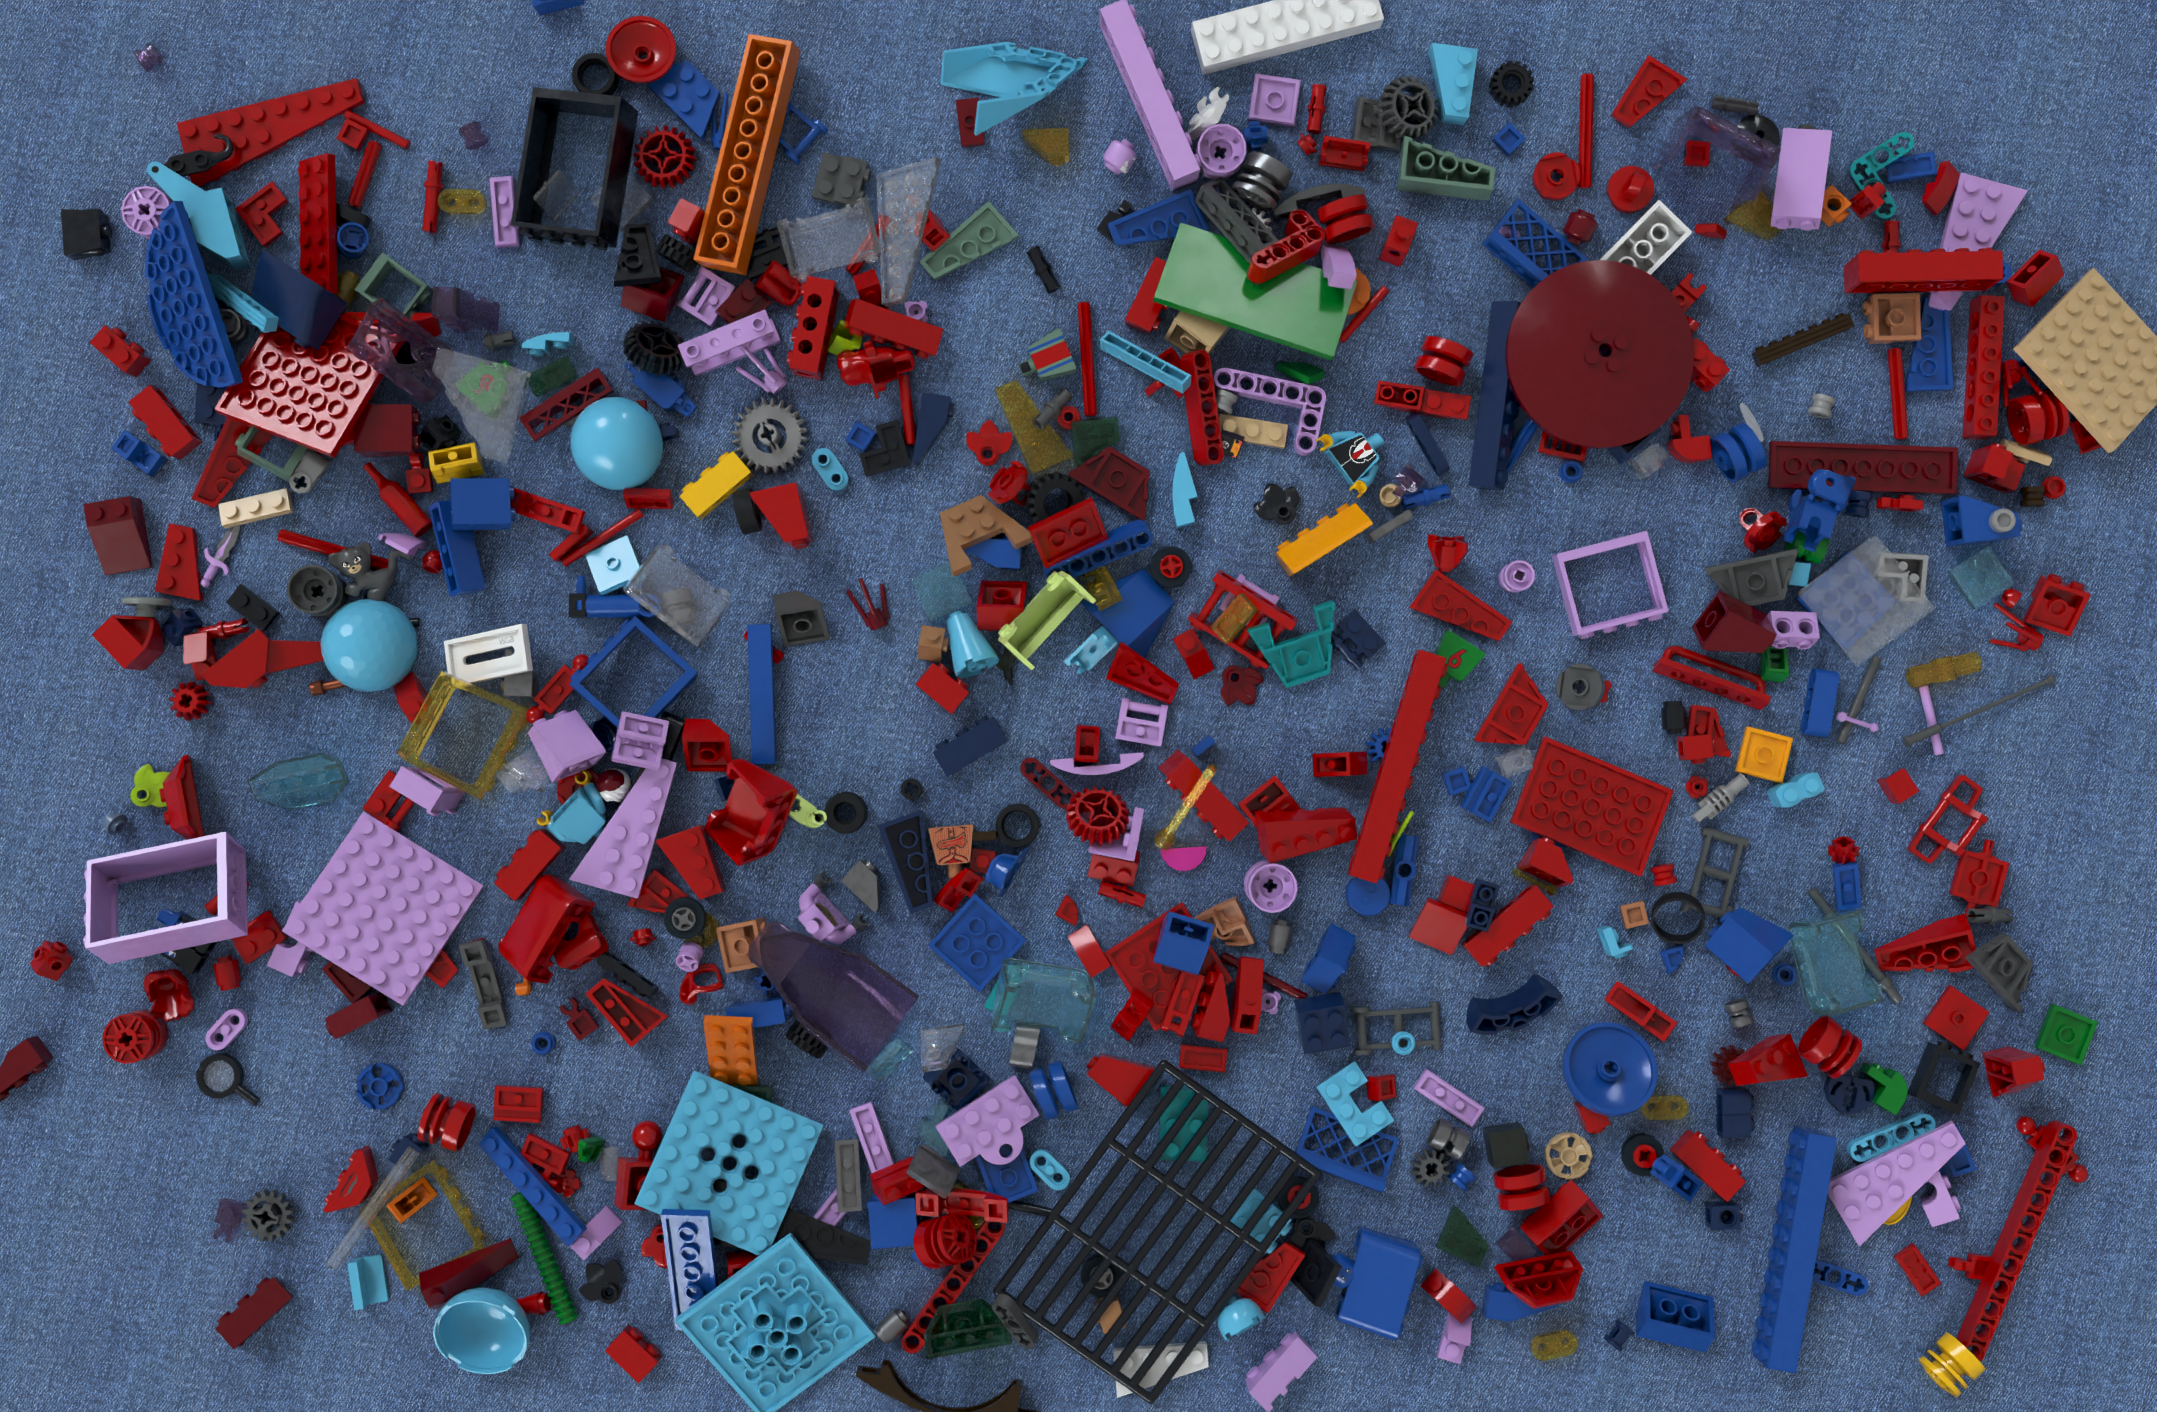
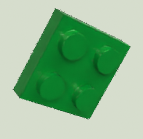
[2034,1004,2098,1065]

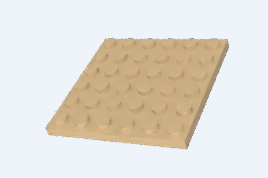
[2013,268,2157,453]

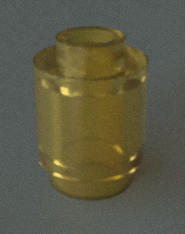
[335,270,360,307]

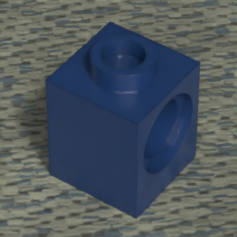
[1705,1201,1743,1230]

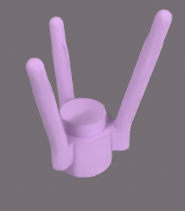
[736,346,787,395]

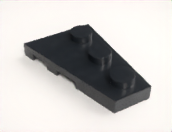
[614,223,661,287]

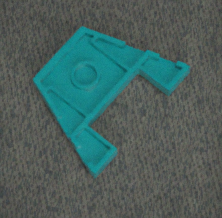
[1247,600,1335,688]

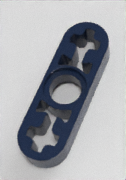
[1406,412,1450,476]

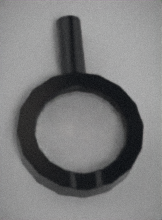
[196,1053,260,1106]

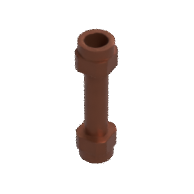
[309,680,347,696]

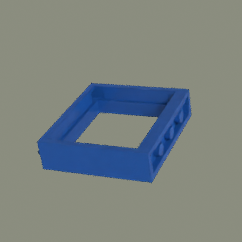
[569,616,698,729]

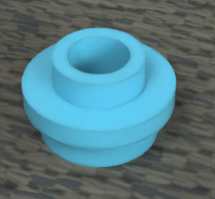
[1391,1031,1415,1055]

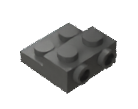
[812,152,871,210]

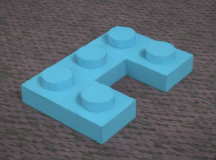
[1316,1061,1394,1147]

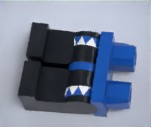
[149,908,218,975]

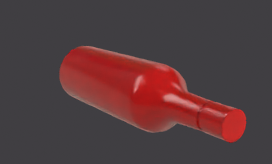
[363,462,433,537]

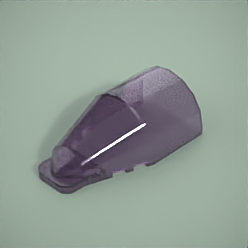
[748,921,919,1074]

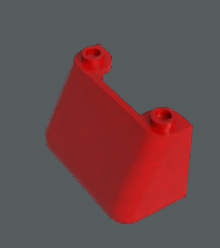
[704,758,798,866]
[498,874,596,984]

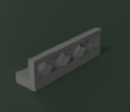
[1194,177,1278,264]

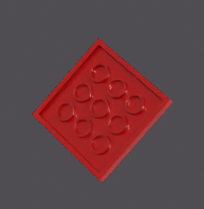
[1104,902,1233,1031]

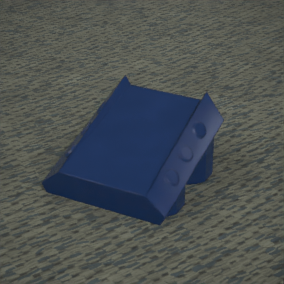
[923,1045,990,1111]

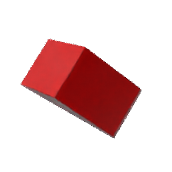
[1074,725,1100,763]

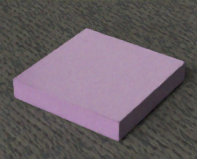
[1248,73,1301,128]

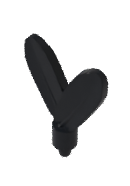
[990,644,1015,686]

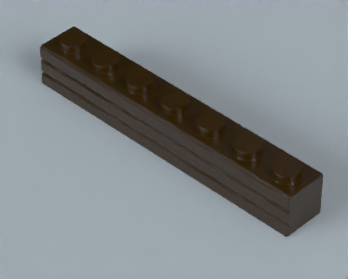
[1751,313,1855,367]

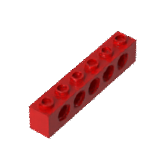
[1962,295,2005,440]

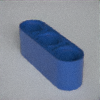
[1801,668,1839,738]

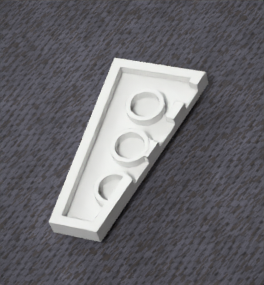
[1113,1341,1209,1398]

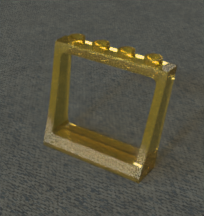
[397,670,529,800]
[360,1160,485,1291]

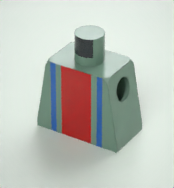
[1019,328,1077,381]

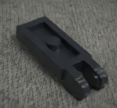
[597,952,659,997]

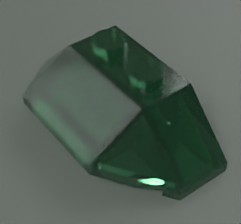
[924,1299,1012,1359]

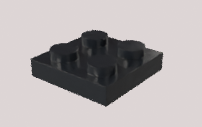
[1290,1239,1342,1307]

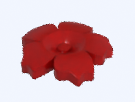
[553,1169,581,1198]

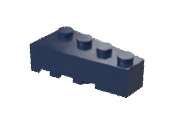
[878,809,933,914]

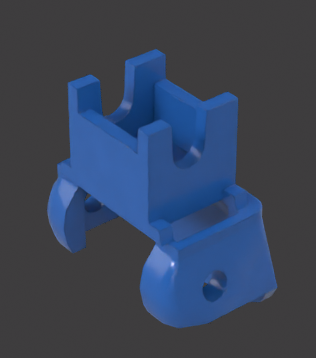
[1784,469,1856,552]

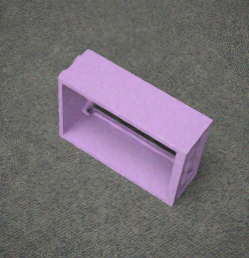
[83,832,248,964]

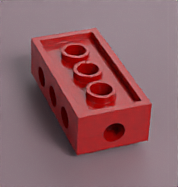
[787,275,840,381]

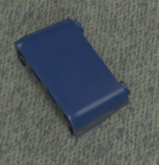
[251,250,348,351]

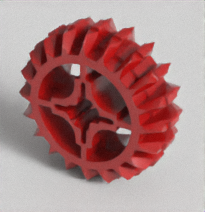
[633,125,697,189]
[1066,786,1129,846]

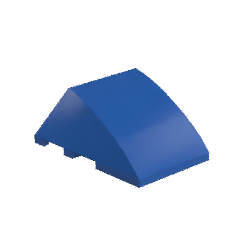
[1080,568,1175,658]

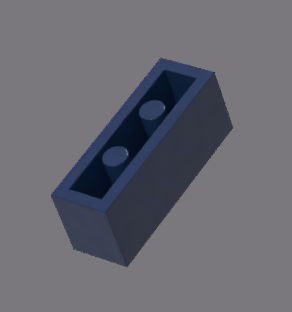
[932,715,1008,777]

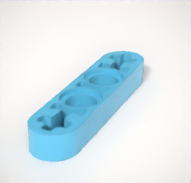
[1846,1112,1936,1162]

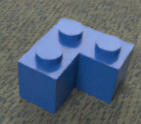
[1301,923,1356,994]

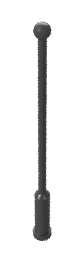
[1902,675,2056,748]

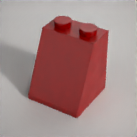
[750,482,814,549]

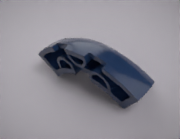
[1467,974,1563,1035]

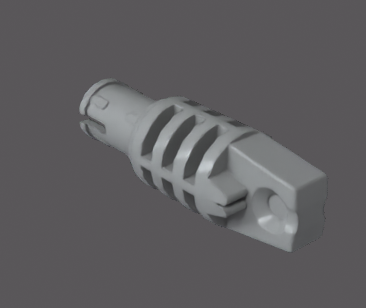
[1691,773,1750,823]

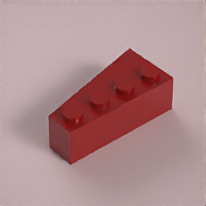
[1158,749,1249,842]

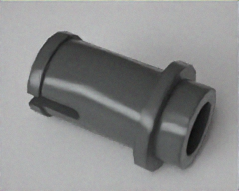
[484,330,515,351]

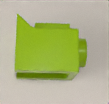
[827,320,863,355]

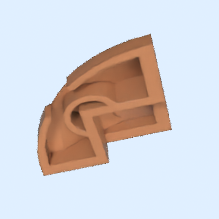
[1194,896,1255,946]

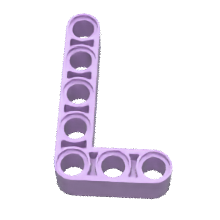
[1213,368,1326,456]

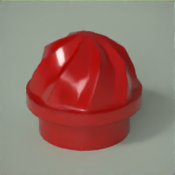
[421,550,443,574]

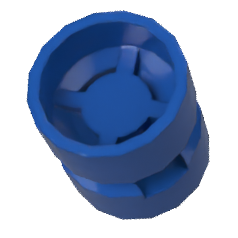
[337,222,369,259]

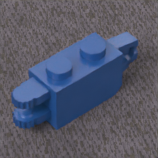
[624,362,697,418]

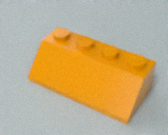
[1274,503,1373,578]

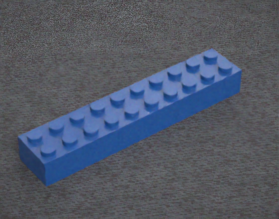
[1752,1125,1837,1374]

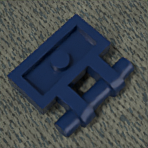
[1331,609,1386,670]

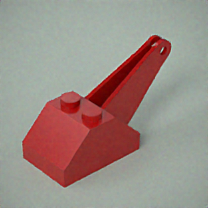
[201,629,324,689]

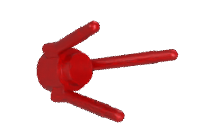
[2001,359,2043,408]
[1990,603,2044,652]

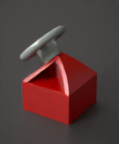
[92,597,172,671]

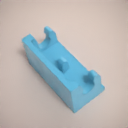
[1064,625,1119,675]

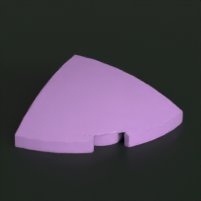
[377,533,429,556]

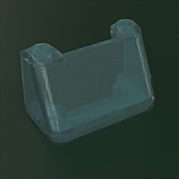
[1788,909,1883,1016]
[990,958,1097,1044]

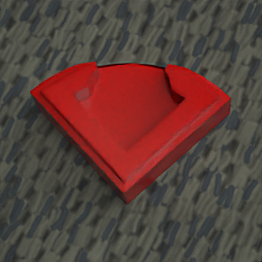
[1694,223,1727,239]
[1055,894,1078,926]

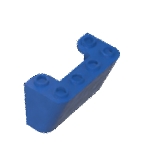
[1334,1226,1423,1341]

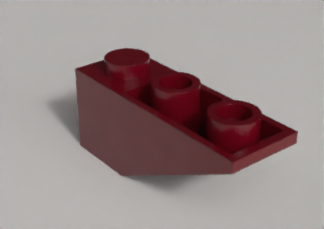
[0,1036,54,1102]

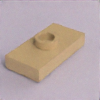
[2000,439,2052,466]

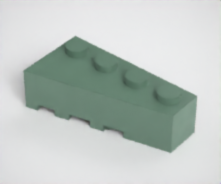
[1396,136,1495,201]

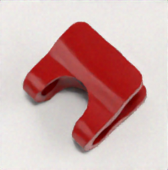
[553,911,609,970]

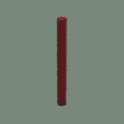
[1220,952,1307,999]

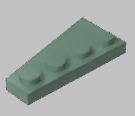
[919,201,1019,281]

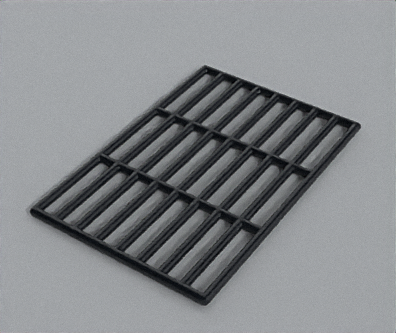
[993,1060,1322,1404]

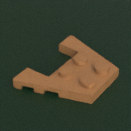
[940,495,1033,577]

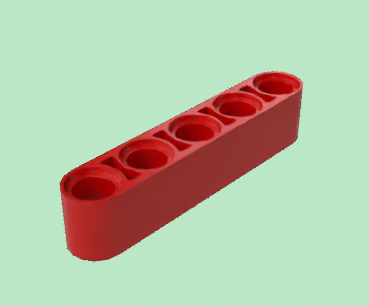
[1180,350,1224,466]

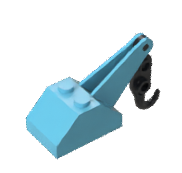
[147,134,251,270]

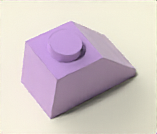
[570,1205,623,1261]

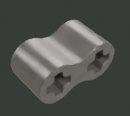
[1009,1022,1041,1070]

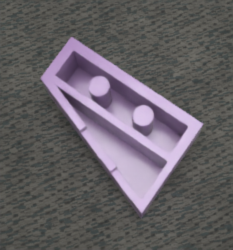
[1245,1331,1317,1412]

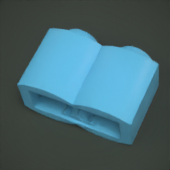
[1767,773,1825,807]

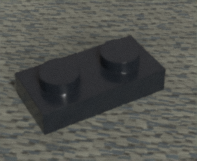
[226,584,280,631]

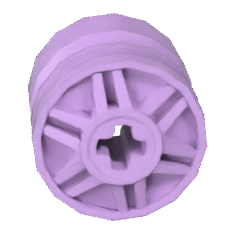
[1195,124,1246,180]
[121,186,174,240]
[1243,860,1298,913]

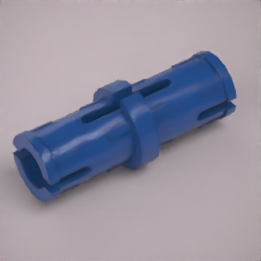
[1401,484,1450,510]

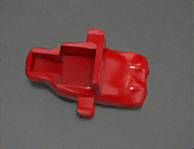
[837,341,915,399]

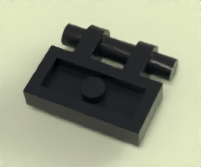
[747,227,792,280]

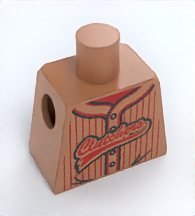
[928,824,974,878]

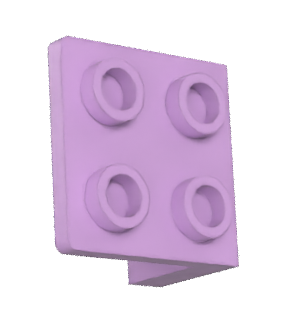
[1088,807,1144,861]

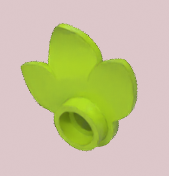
[130,764,170,808]

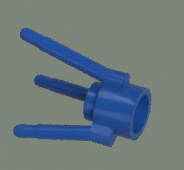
[711,92,729,151]

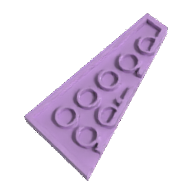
[1927,173,2028,311]
[569,758,678,899]

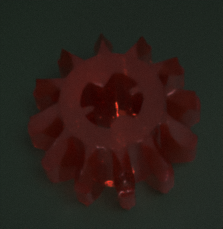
[1710,1045,1744,1086]

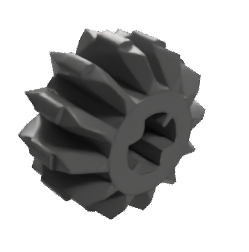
[1410,1148,1450,1188]

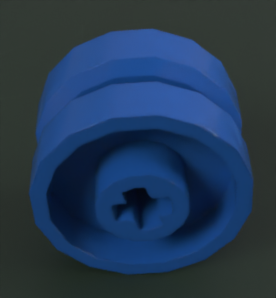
[1710,422,1767,483]
[1030,1060,1079,1120]

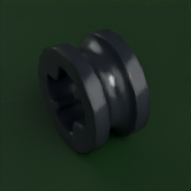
[901,779,922,800]

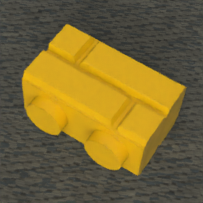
[428,442,484,484]

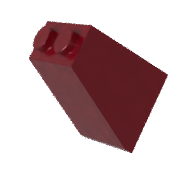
[354,404,421,458]
[1692,590,1777,653]

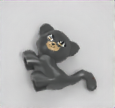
[328,542,413,601]

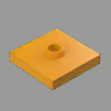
[1734,726,1793,783]

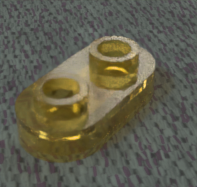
[438,189,487,215]
[1640,1094,1689,1120]
[1530,1330,1578,1361]

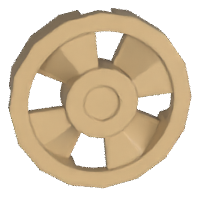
[1544,1132,1593,1180]

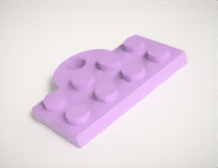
[935,1075,1039,1167]

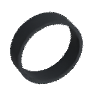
[1651,892,1705,944]

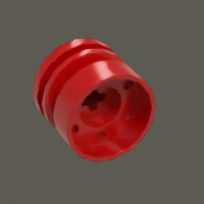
[2006,389,2069,446]
[102,1010,168,1064]
[1797,1015,1863,1079]
[417,1093,476,1152]
[913,1213,977,1269]

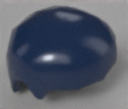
[589,716,618,752]

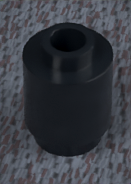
[1661,701,1686,734]

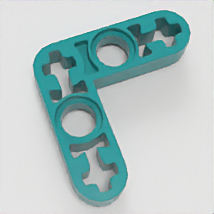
[1849,132,1914,220]

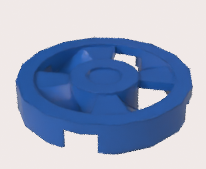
[356,1062,404,1109]

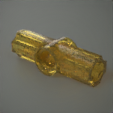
[1905,651,1982,688]

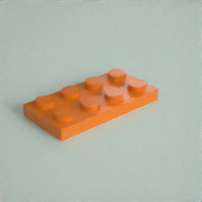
[703,1015,759,1085]

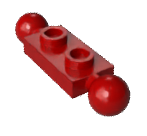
[526,654,589,724]
[2016,1116,2088,1183]

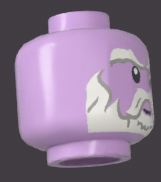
[1103,138,1137,175]

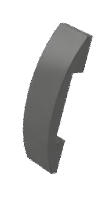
[1272,184,1365,221]
[459,939,507,1030]

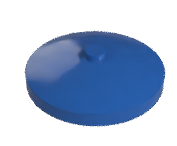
[1562,1022,1658,1116]

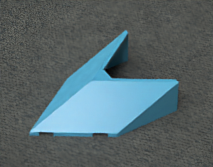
[940,42,1088,136]

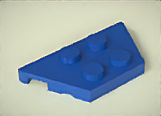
[645,60,721,141]

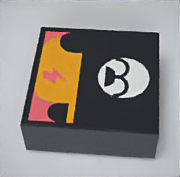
[1221,430,1245,459]

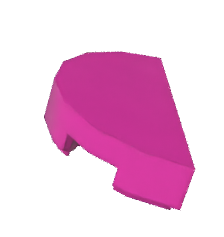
[1160,846,1207,871]

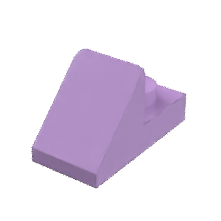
[1436,1313,1472,1364]

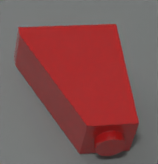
[1086,1053,1156,1107]

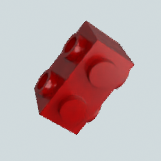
[1691,338,1730,393]

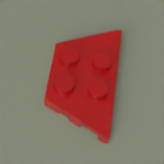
[1473,663,1549,745]

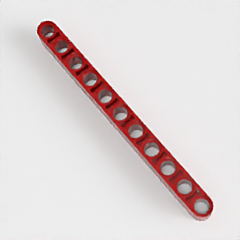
[1956,1120,2077,1362]

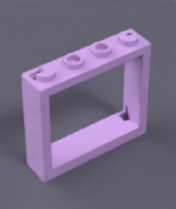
[1552,531,1669,639]

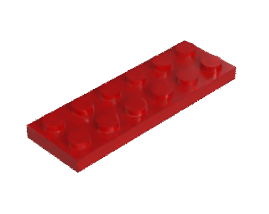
[298,153,337,295]

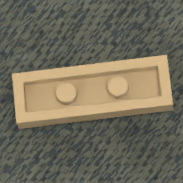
[1219,414,1288,449]
[218,488,293,528]

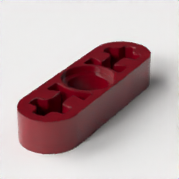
[1020,758,1076,809]

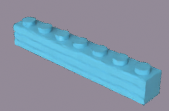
[207,274,279,333]
[1100,331,1191,394]

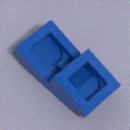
[111,429,167,477]

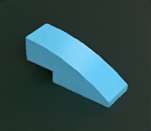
[1172,452,1198,529]

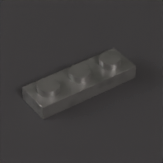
[834,1139,862,1213]

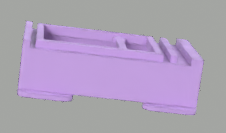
[389,766,466,816]

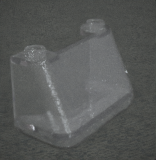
[776,197,883,282]
[623,543,733,648]

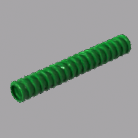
[510,1192,579,1325]

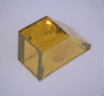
[1022,128,1070,166]

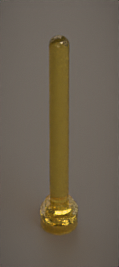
[1154,764,1217,850]

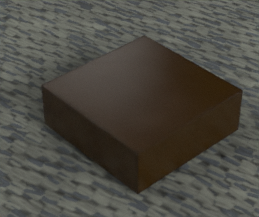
[972,830,997,841]

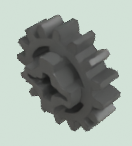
[241,1189,296,1242]

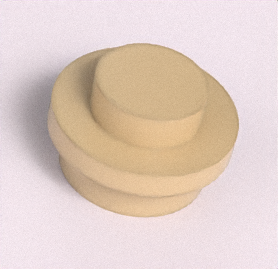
[1379,484,1403,507]

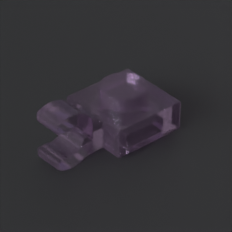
[1392,464,1425,499]

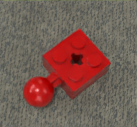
[614,1121,662,1210]

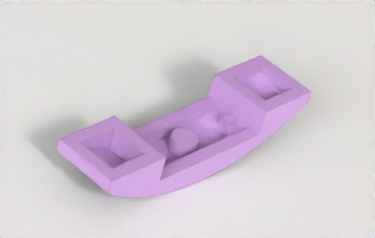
[1050,752,1144,775]

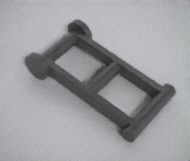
[1680,826,1749,919]
[1351,1002,1442,1055]

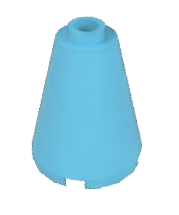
[947,611,999,678]

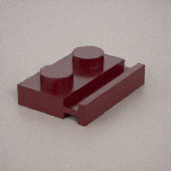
[715,278,772,324]

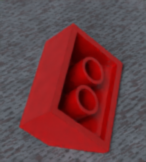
[1520,1180,1603,1255]

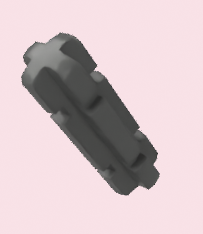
[1712,95,1759,115]

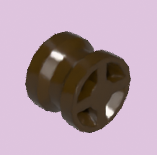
[2020,486,2045,507]

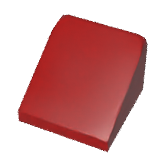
[1366,1074,1397,1101]

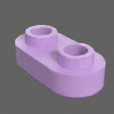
[205,1008,248,1050]

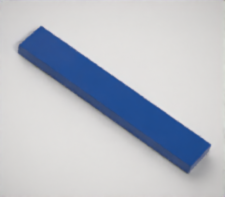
[747,624,777,764]

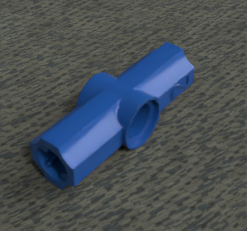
[1389,834,1419,906]

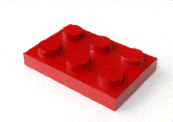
[1027,497,1109,569]

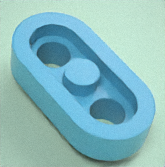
[812,448,849,491]
[1030,1149,1070,1190]

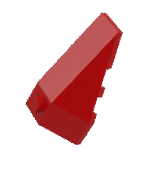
[1874,914,1976,972]

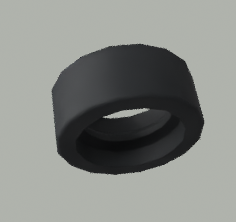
[572,53,619,96]
[732,488,762,535]
[995,803,1040,848]

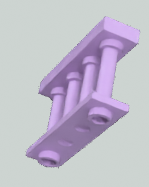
[678,310,782,377]

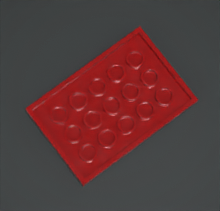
[1509,736,1674,877]

